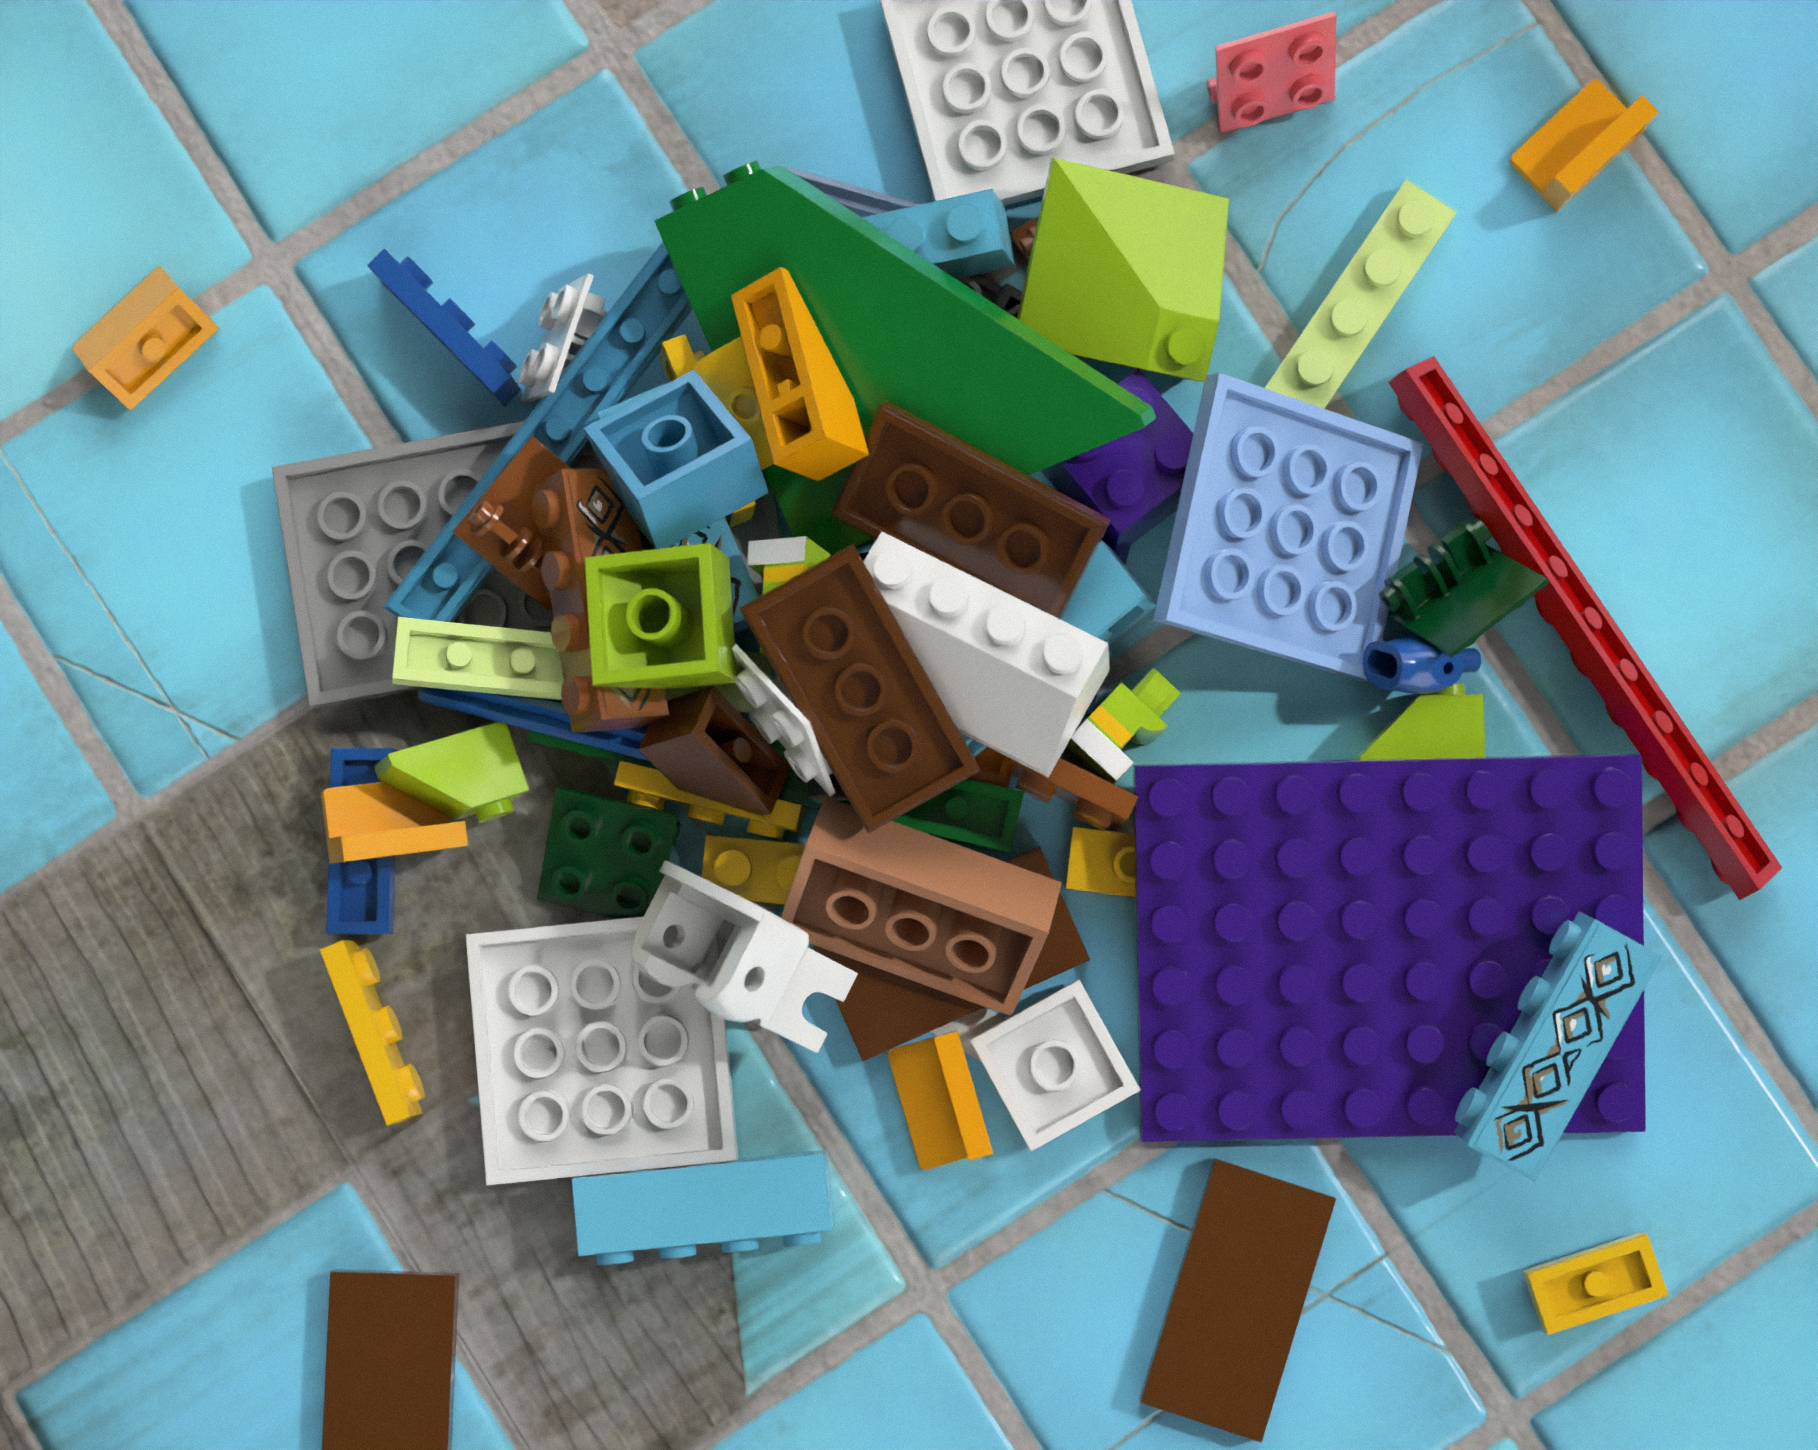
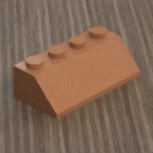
[781,796,1062,1016]

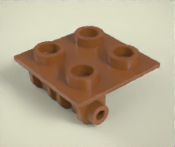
[452,436,571,611]

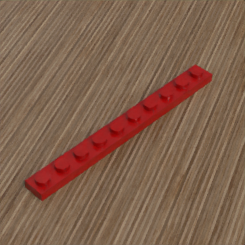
[1388,356,1782,900]

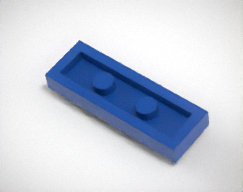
[367,248,521,407]
[326,748,398,934]

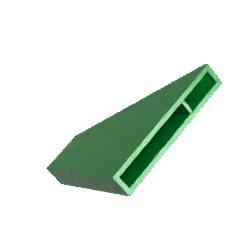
[654,161,1156,556]

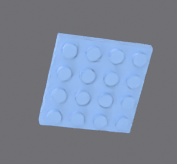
[1153,373,1424,681]

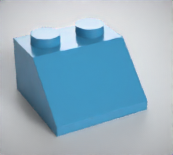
[583,370,769,549]

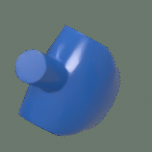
[1363,635,1481,694]

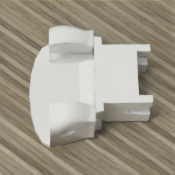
[631,860,858,1053]

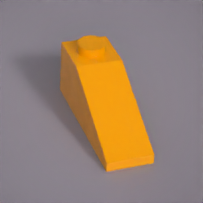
[731,267,869,481]

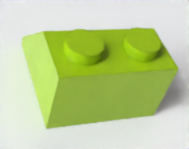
[585,543,737,689]

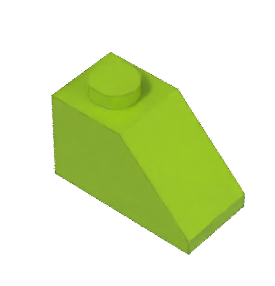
[1354,684,1485,760]
[374,722,529,823]

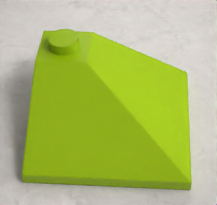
[1017,158,1229,382]

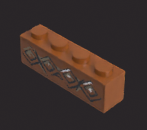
[532,469,669,733]

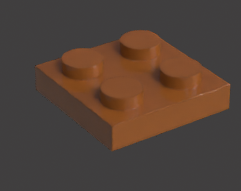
[1009,758,1138,831]

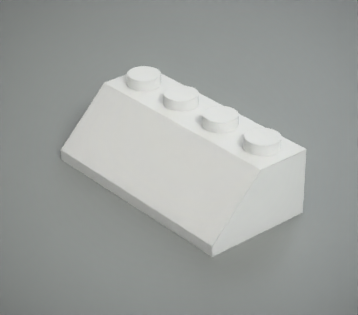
[863,532,1109,777]

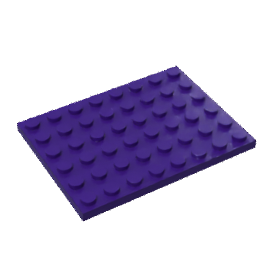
[1133,754,1646,1142]

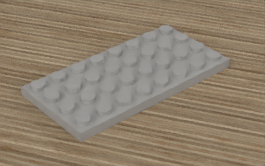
[272,421,782,709]

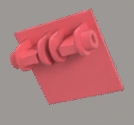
[1206,11,1336,134]

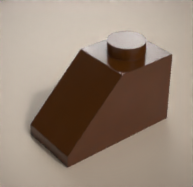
[638,686,791,816]

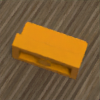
[1509,79,1659,212]
[72,266,219,411]
[321,782,468,864]
[888,1030,993,1170]

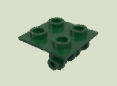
[1379,519,1549,658]
[537,786,681,919]

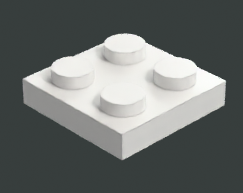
[970,980,1140,1151]

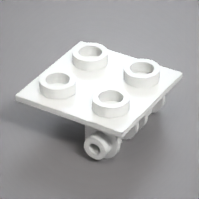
[518,273,607,403]
[732,644,835,796]

